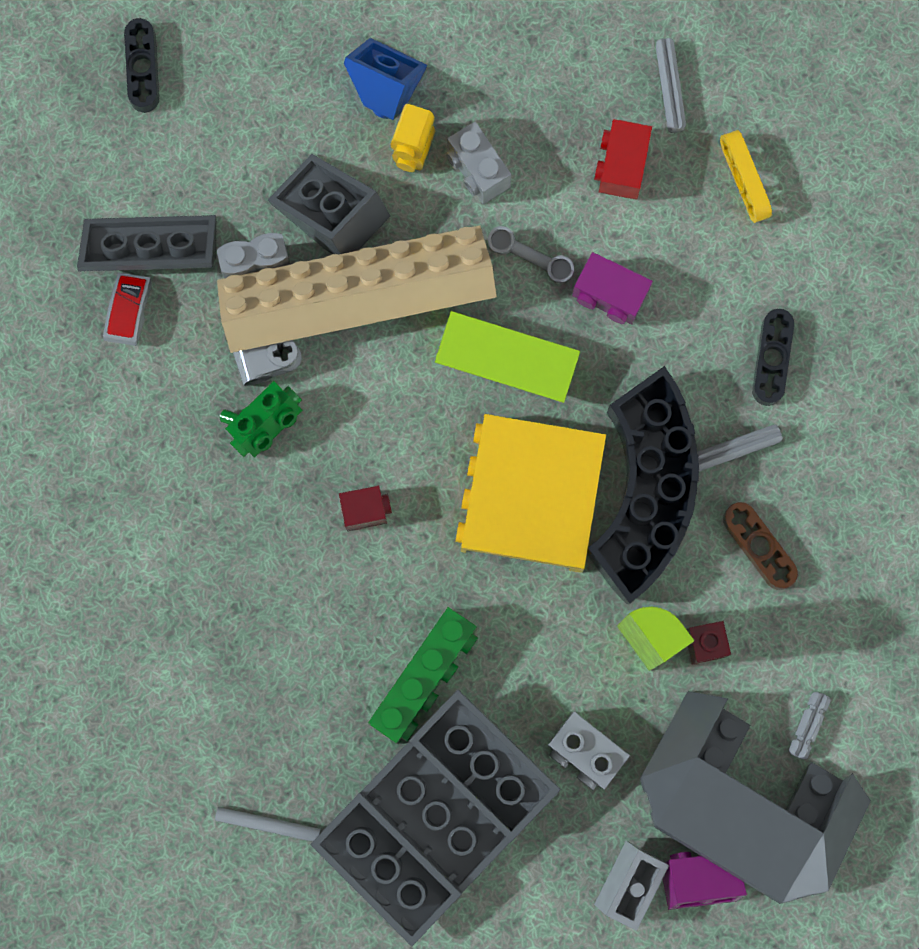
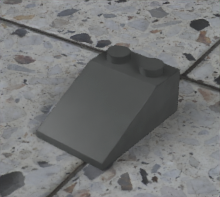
[268,154,390,255]

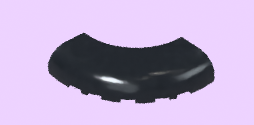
[587,366,699,605]

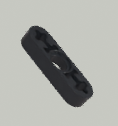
[124,18,159,113]
[752,309,794,406]

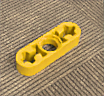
[720,130,772,223]

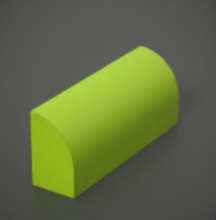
[434,311,580,403]
[617,607,694,671]

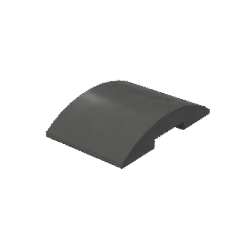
[310,689,561,947]

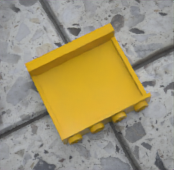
[455,414,606,573]

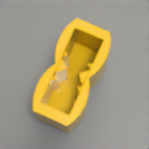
[390,104,436,172]

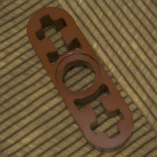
[723,502,798,590]

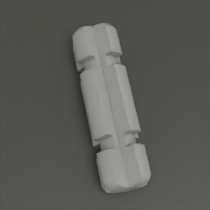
[789,692,831,759]

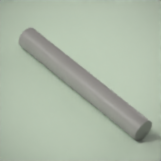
[215,807,321,842]

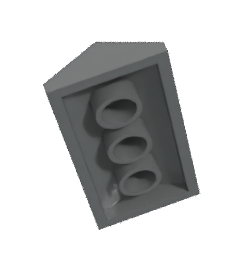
[77,215,216,272]

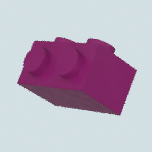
[572,252,653,325]
[663,852,747,910]

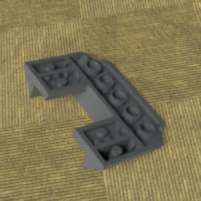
[640,691,871,904]

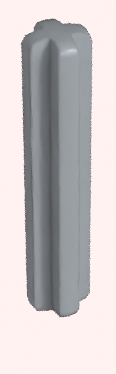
[656,38,686,133]
[697,424,783,471]

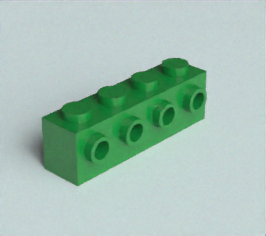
[368,607,478,744]

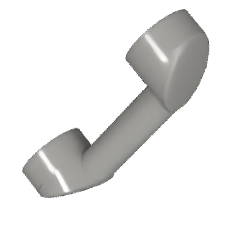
[488,226,574,283]

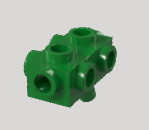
[220,381,303,457]

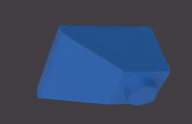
[344,38,427,120]

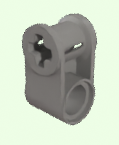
[234,340,302,386]

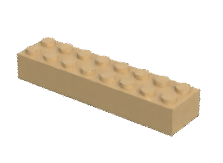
[217,225,497,353]

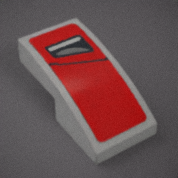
[103,272,152,346]

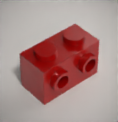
[594,119,652,200]

